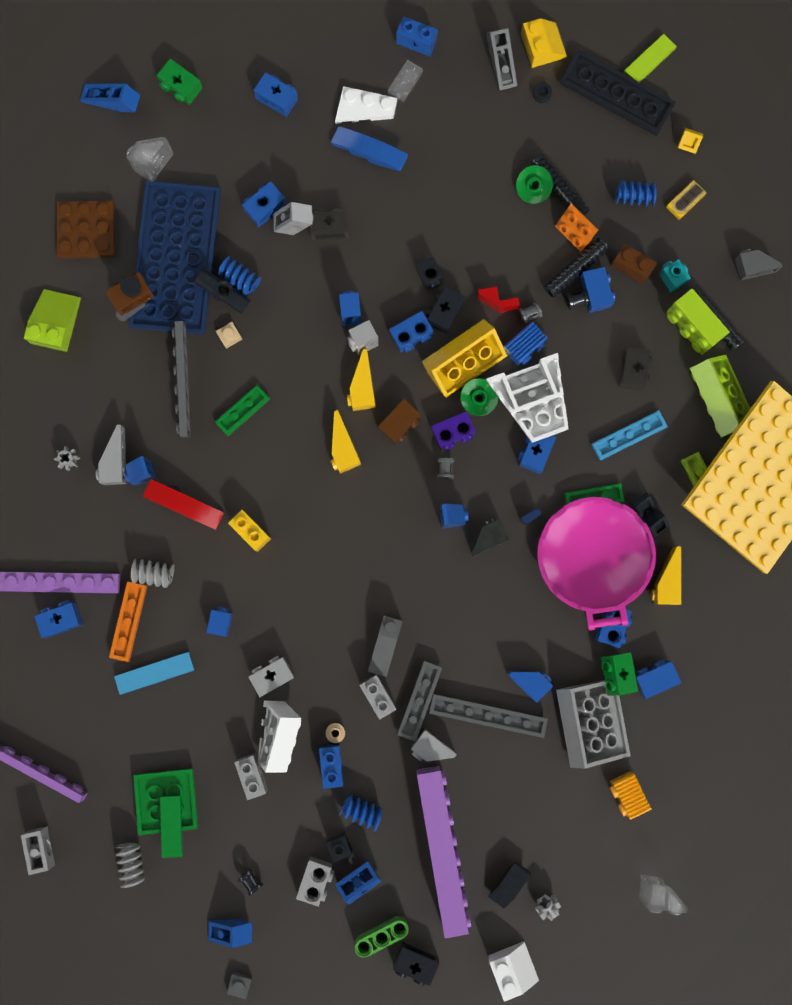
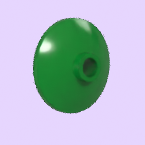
[516,165,553,204]
[460,378,499,416]

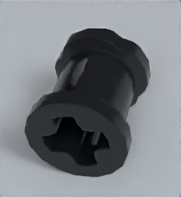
[566,289,589,310]
[238,869,263,896]

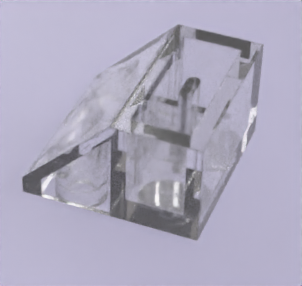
[639,875,688,915]

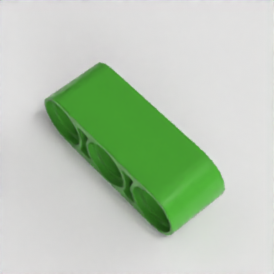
[355,915,408,958]

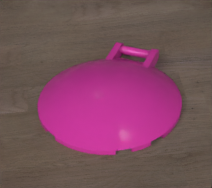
[538,497,656,631]

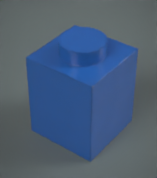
[206,607,233,637]

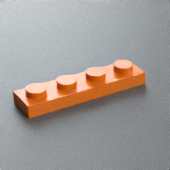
[109,582,148,662]

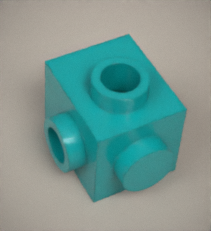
[659,259,691,293]

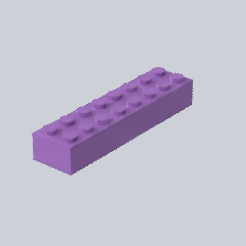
[416,766,471,938]

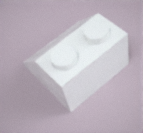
[488,941,539,1002]

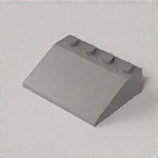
[556,680,631,769]

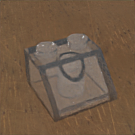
[126,137,174,181]

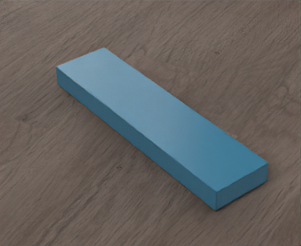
[591,410,668,461]
[114,652,195,695]

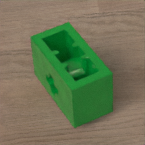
[157,59,203,105]
[601,652,638,696]

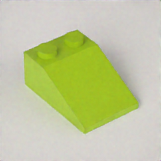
[24,289,81,352]

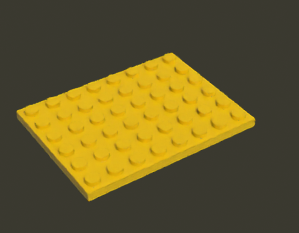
[681,381,792,574]

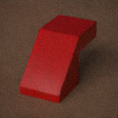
[477,286,520,313]

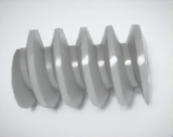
[131,558,174,588]
[114,843,145,888]

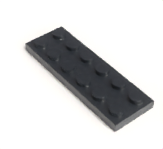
[560,50,676,136]

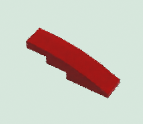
[143,479,224,530]

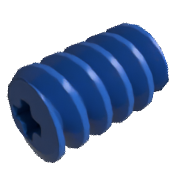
[615,180,657,207]
[218,256,262,295]
[339,794,383,832]

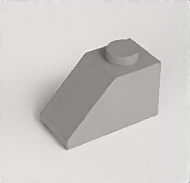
[411,729,457,761]

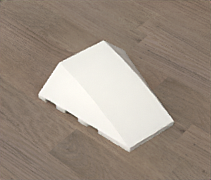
[486,353,569,443]

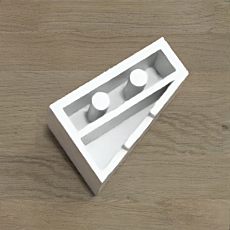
[258,700,301,772]

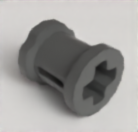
[518,302,543,324]
[437,458,454,479]

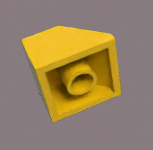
[521,18,567,68]

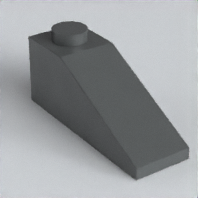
[486,28,517,90]
[368,616,403,677]

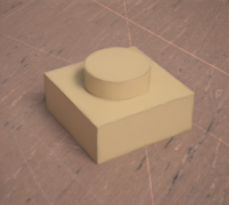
[216,322,242,349]

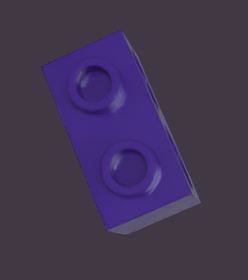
[431,411,476,450]

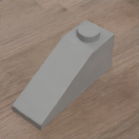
[96,425,126,485]

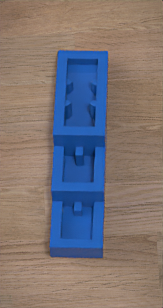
[331,126,408,172]

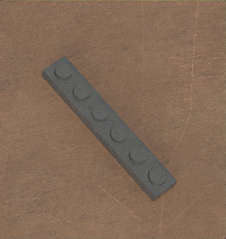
[172,321,191,438]
[429,694,548,738]

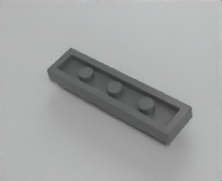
[397,661,442,742]

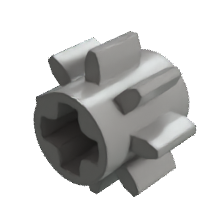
[54,446,80,471]
[535,894,561,921]

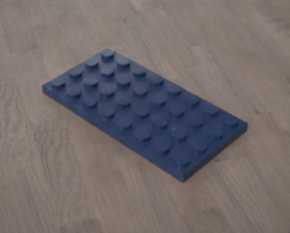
[129,181,221,335]

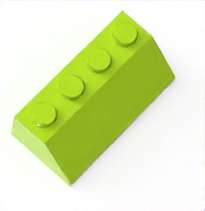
[690,355,750,438]

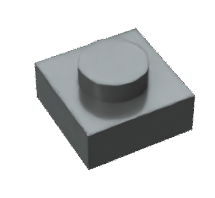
[227,972,252,999]

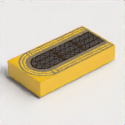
[666,180,706,220]

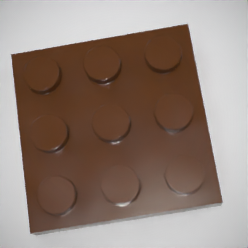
[57,201,115,259]

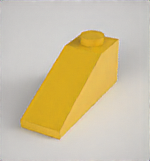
[347,349,375,411]
[330,410,361,474]
[651,546,681,605]

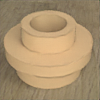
[326,723,345,743]

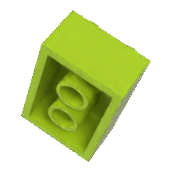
[666,289,730,355]

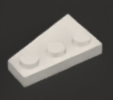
[335,86,397,124]

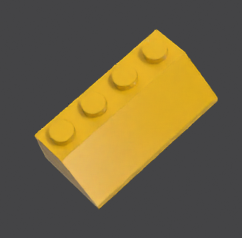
[422,319,507,398]

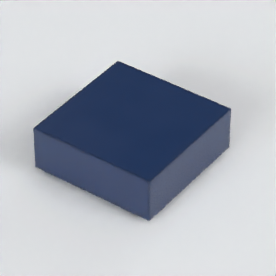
[520,508,542,525]

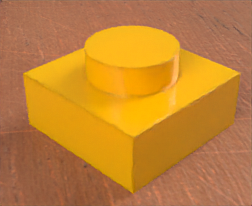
[678,128,703,154]

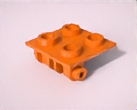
[555,203,598,252]

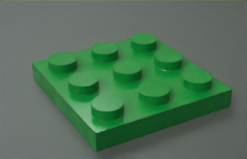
[133,768,199,835]

